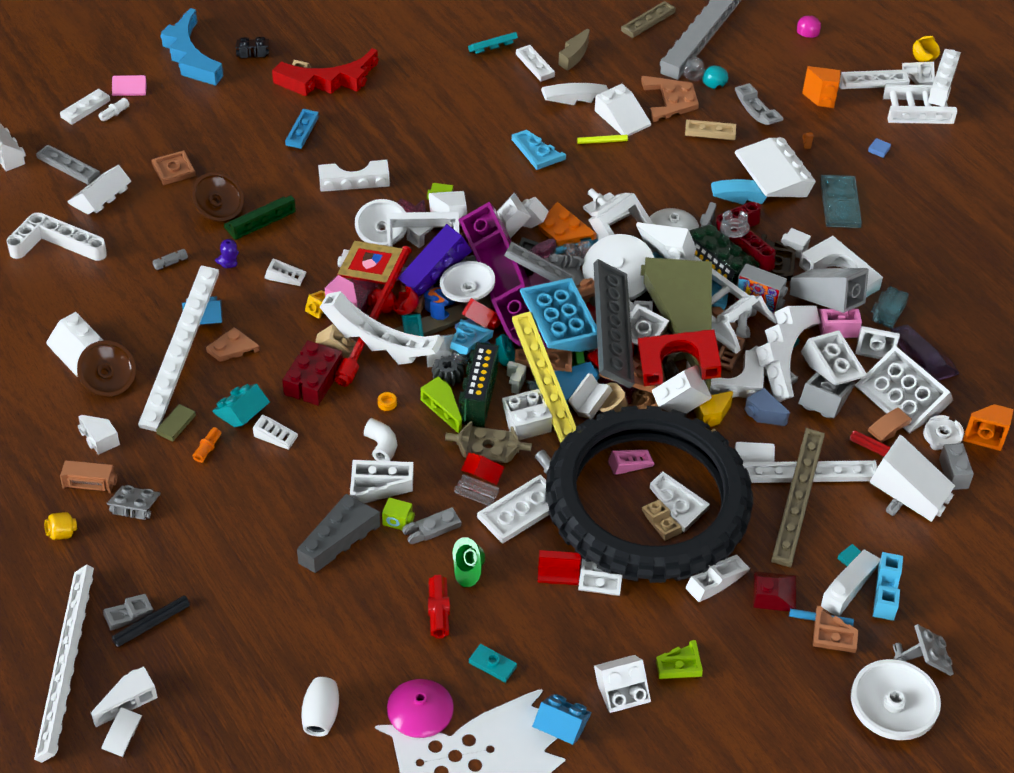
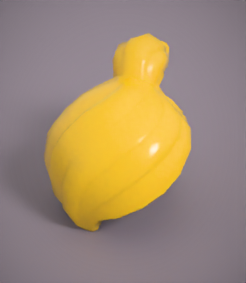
[913,36,940,62]

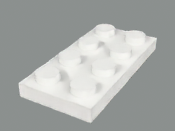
[477,475,550,544]

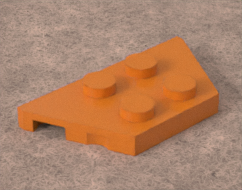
[538,202,597,246]

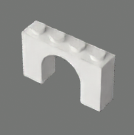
[799,236,883,297]
[686,350,764,398]

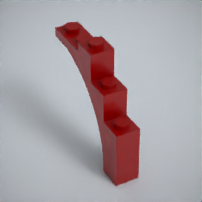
[272,48,379,96]

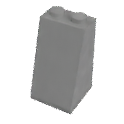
[790,268,869,313]

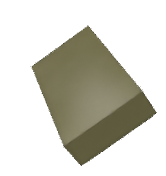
[156,404,196,442]

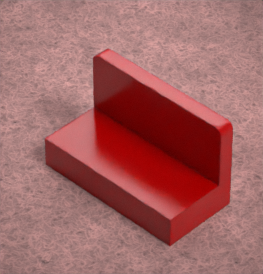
[537,550,581,585]

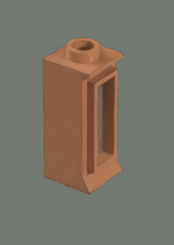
[60,460,117,493]

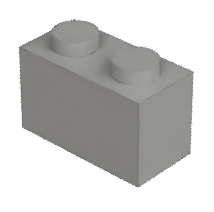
[939,443,974,490]

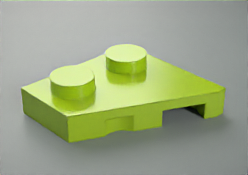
[656,640,703,679]

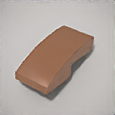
[868,408,912,442]

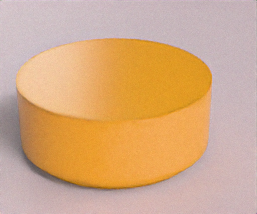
[378,392,397,411]

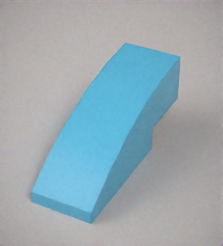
[711,179,767,205]

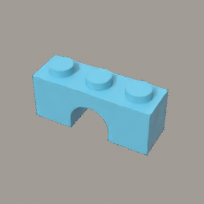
[873,552,903,621]

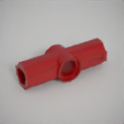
[428,575,450,638]

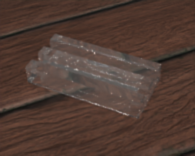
[454,474,499,506]

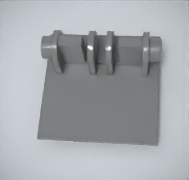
[545,253,584,286]
[107,485,161,520]

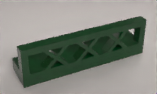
[224,195,296,240]

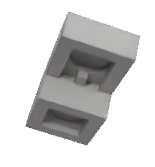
[103,594,153,630]

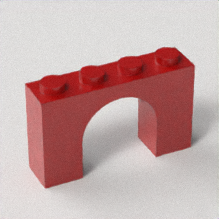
[638,329,721,386]

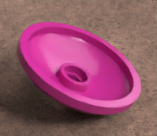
[387,679,453,738]

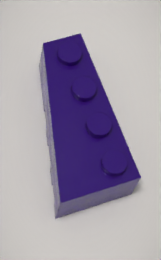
[398,224,472,297]

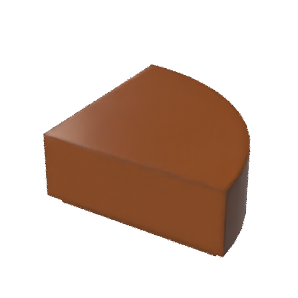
[802,132,814,149]

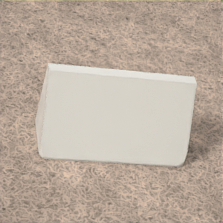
[734,442,775,462]

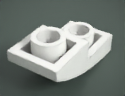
[101,707,142,757]

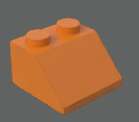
[802,66,840,108]
[962,404,1013,451]

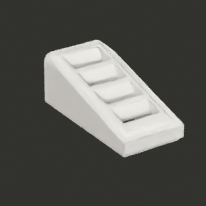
[265,258,306,286]
[253,415,298,450]

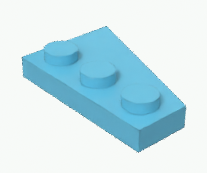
[512,130,566,170]
[450,319,493,355]

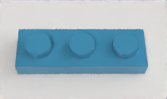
[285,109,319,149]

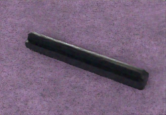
[112,595,190,647]

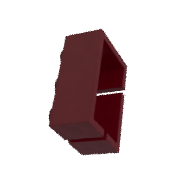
[282,340,343,406]

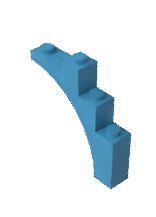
[161,8,224,86]

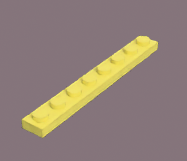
[512,311,576,443]

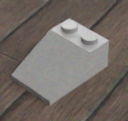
[798,372,855,418]

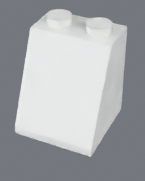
[652,365,712,414]

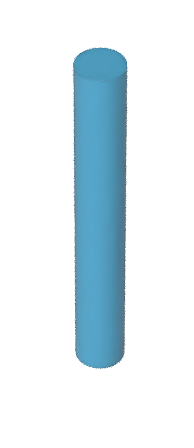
[789,608,854,626]

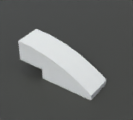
[686,555,750,602]

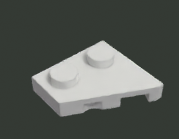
[902,62,935,85]

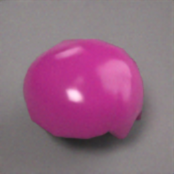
[797,16,821,38]

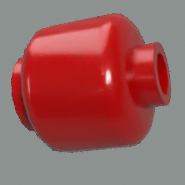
[368,289,397,313]

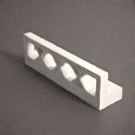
[839,69,910,89]

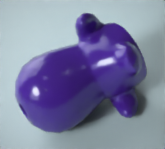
[215,239,239,268]

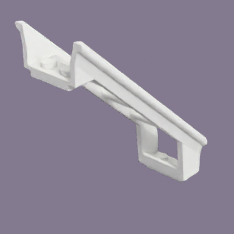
[589,193,777,354]

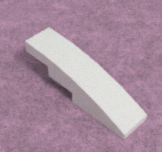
[541,83,608,105]

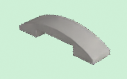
[735,83,783,125]

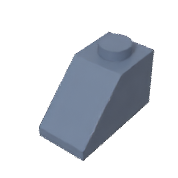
[744,388,790,426]

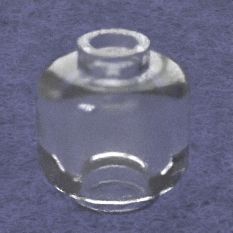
[684,57,705,81]

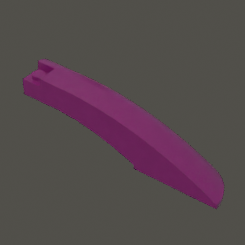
[458,202,548,349]

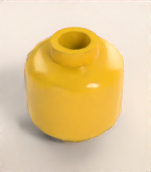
[44,512,77,540]

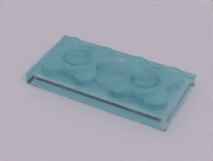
[820,175,862,228]

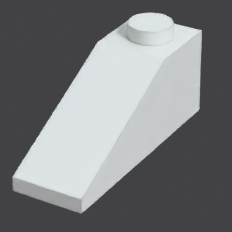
[91,667,158,727]

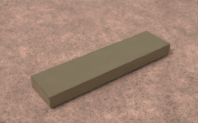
[621,1,676,38]

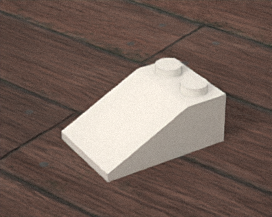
[595,84,651,136]
[636,222,696,260]
[801,330,867,386]

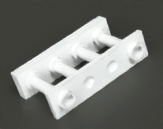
[883,84,957,124]

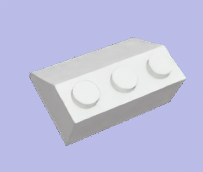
[0,123,26,172]
[67,164,131,214]
[46,312,104,377]

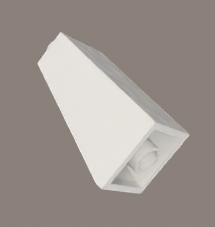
[870,435,955,522]

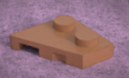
[813,606,858,653]

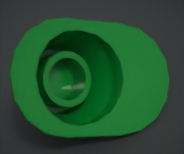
[452,537,485,587]

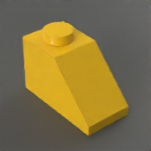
[694,391,733,427]

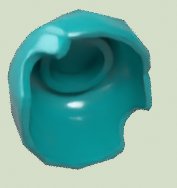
[702,66,729,89]

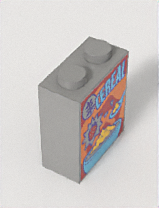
[735,264,788,314]

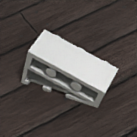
[350,460,414,504]

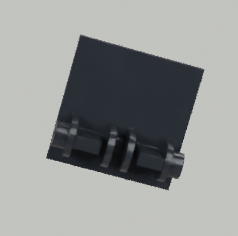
[235,37,269,58]

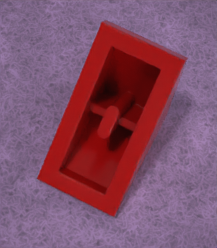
[461,452,505,485]

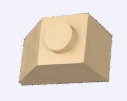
[315,324,356,358]

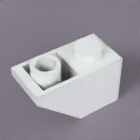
[522,197,549,228]
[78,415,120,455]

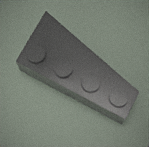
[297,494,380,573]

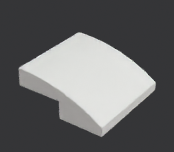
[578,558,622,596]

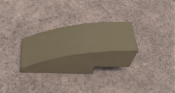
[558,29,590,71]

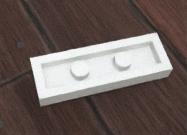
[516,45,555,82]
[60,89,110,125]

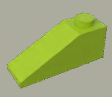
[421,377,462,433]

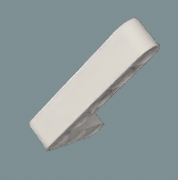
[7,212,107,261]

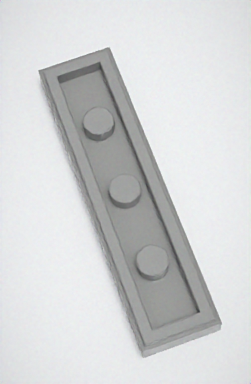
[36,145,100,185]
[504,242,576,282]

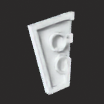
[650,472,710,533]

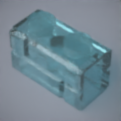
[871,286,909,328]

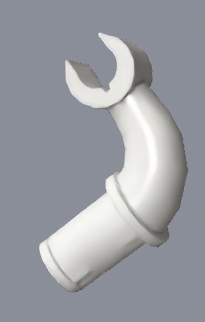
[736,308,757,338]

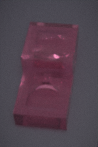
[529,238,557,259]

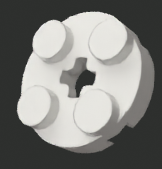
[923,415,964,450]

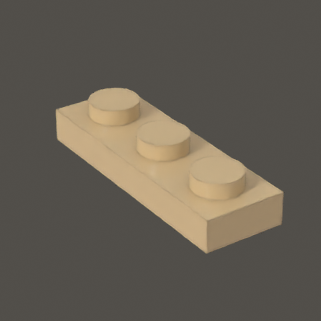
[685,119,736,140]

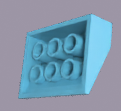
[520,278,598,352]

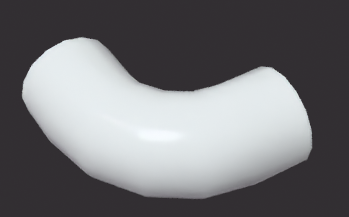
[364,418,398,461]

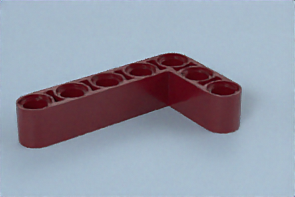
[716,202,776,271]

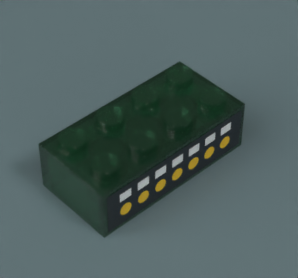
[689,224,760,286]
[459,342,499,428]

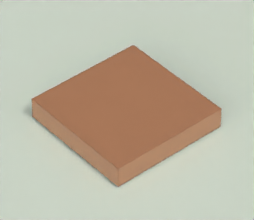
[152,150,196,185]

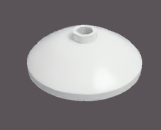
[355,199,407,246]
[649,208,699,240]
[440,261,495,303]

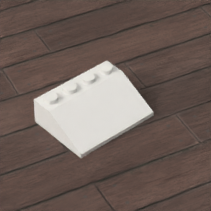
[735,137,816,197]
[855,346,953,434]

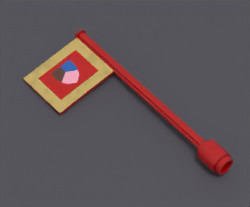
[334,241,412,387]

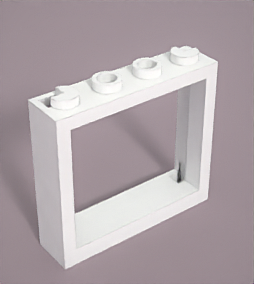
[387,212,460,281]

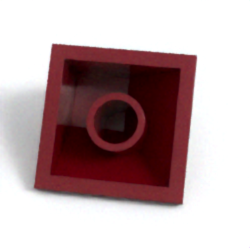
[753,571,796,612]

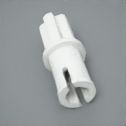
[98,98,130,122]

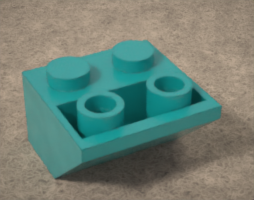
[212,383,270,427]

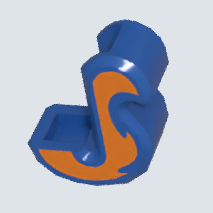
[424,286,455,320]

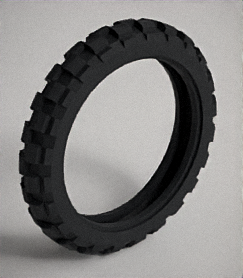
[546,406,753,583]

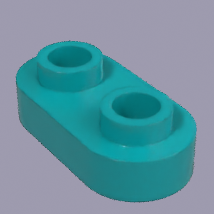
[495,334,515,366]

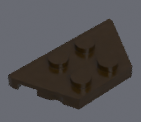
[757,234,796,281]

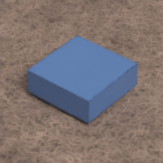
[868,138,891,158]

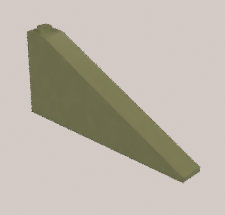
[640,257,712,391]

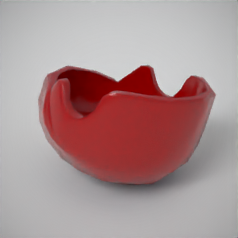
[393,286,419,315]

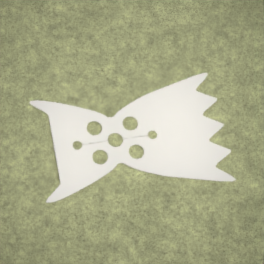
[375,689,565,773]

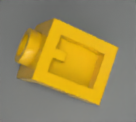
[305,290,325,318]

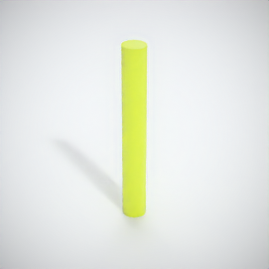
[577,134,628,144]

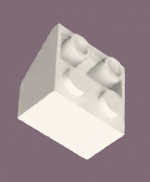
[502,389,552,440]
[594,655,651,713]

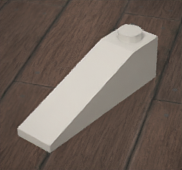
[821,549,880,616]

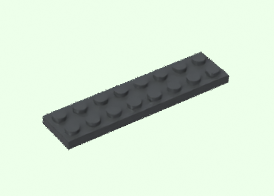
[593,259,635,388]

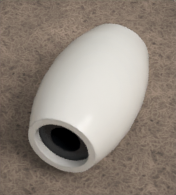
[301,677,339,737]

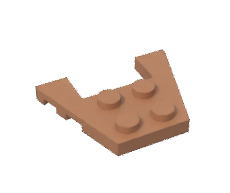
[641,76,699,122]

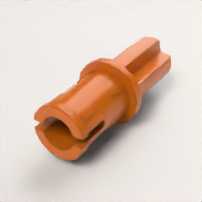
[192,427,221,463]

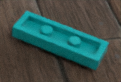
[468,32,518,54]

